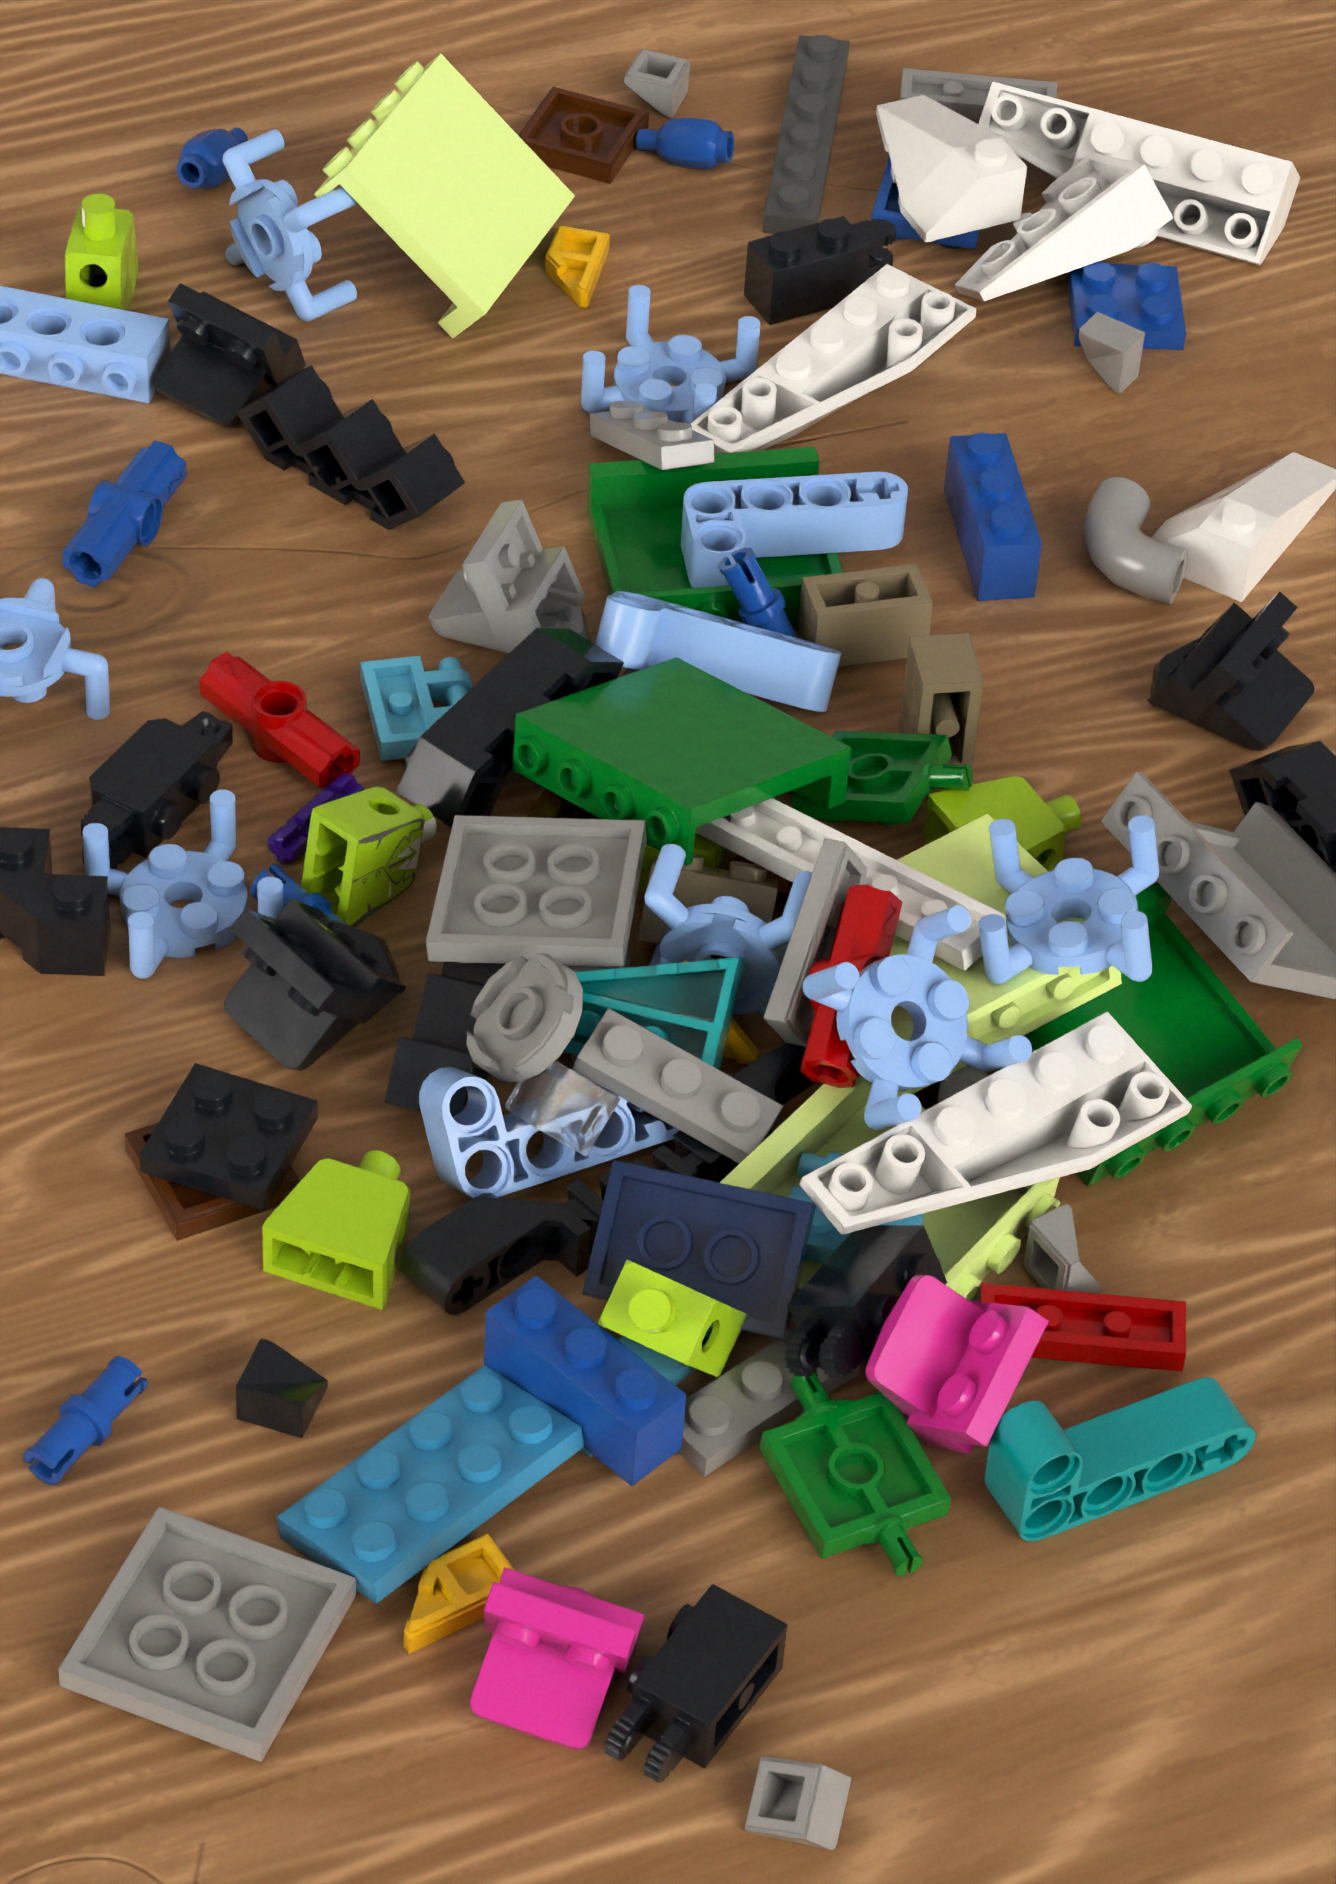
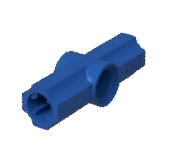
[63,441,186,587]

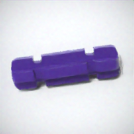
[267,773,364,864]

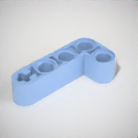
[681,472,908,588]
[595,591,842,712]
[419,1067,680,1198]

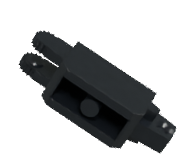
[81,711,233,869]

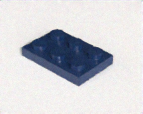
[582,1160,816,1341]

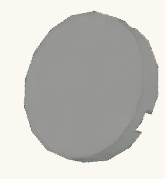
[466,953,583,1082]

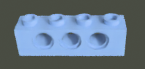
[0,286,170,403]

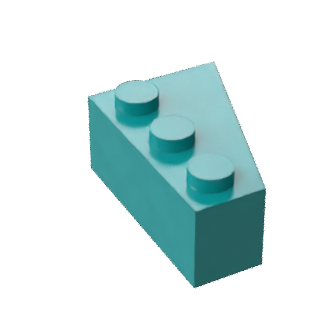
[563,957,746,1070]

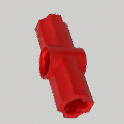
[199,652,360,788]
[800,885,903,1088]

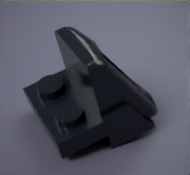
[154,283,306,428]
[1147,592,1314,751]
[224,899,406,1071]

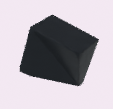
[236,1338,328,1438]

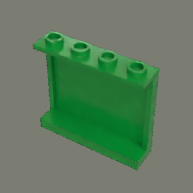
[586,447,843,630]
[512,657,851,866]
[996,881,1303,1187]

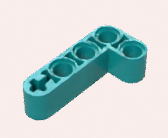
[984,1377,1256,1542]

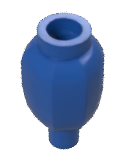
[636,118,734,170]
[176,127,248,189]

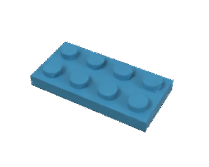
[276,1365,584,1604]

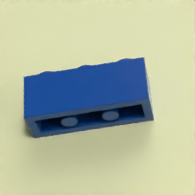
[944,433,1042,601]
[484,1275,686,1486]

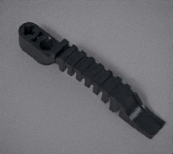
[400,1043,817,1315]

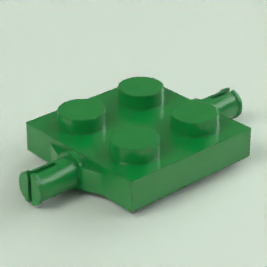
[791,731,973,825]
[759,1372,951,1576]

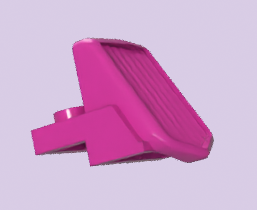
[865,1274,1049,1454]
[470,1567,644,1750]

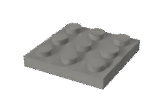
[426,815,647,968]
[59,1506,356,1762]

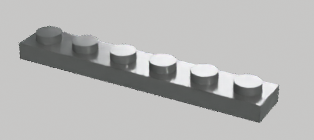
[763,35,850,234]

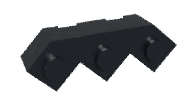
[236,365,465,530]
[396,628,624,827]
[1229,741,1336,873]
[0,827,110,976]
[384,962,505,1117]

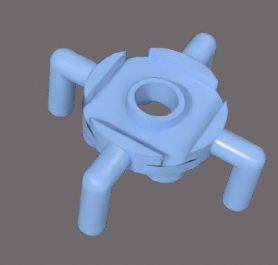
[223,129,357,322]
[581,285,761,424]
[0,578,110,720]
[82,789,283,979]
[978,815,1159,984]
[644,844,812,1017]
[803,905,1032,1130]

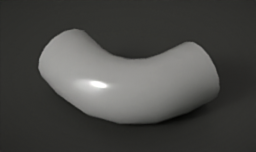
[1082,477,1188,605]

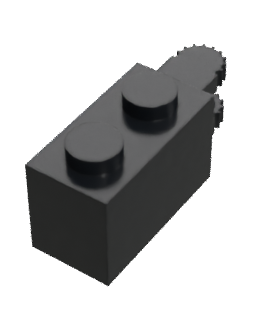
[744,216,897,325]
[784,1225,947,1377]
[604,1584,787,1783]

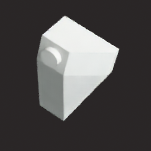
[876,95,1027,243]
[955,152,1173,301]
[1151,452,1336,602]

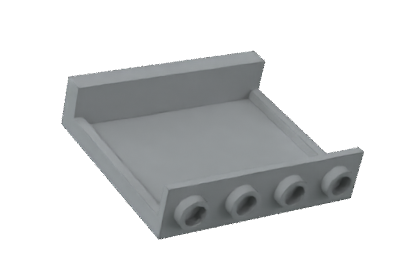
[1101,772,1336,999]

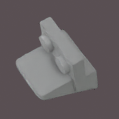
[428,499,589,654]

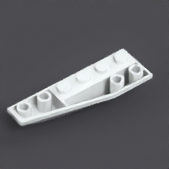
[978,82,1300,266]
[691,264,976,454]
[799,1011,1192,1235]

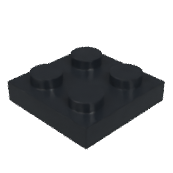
[140,1063,318,1211]

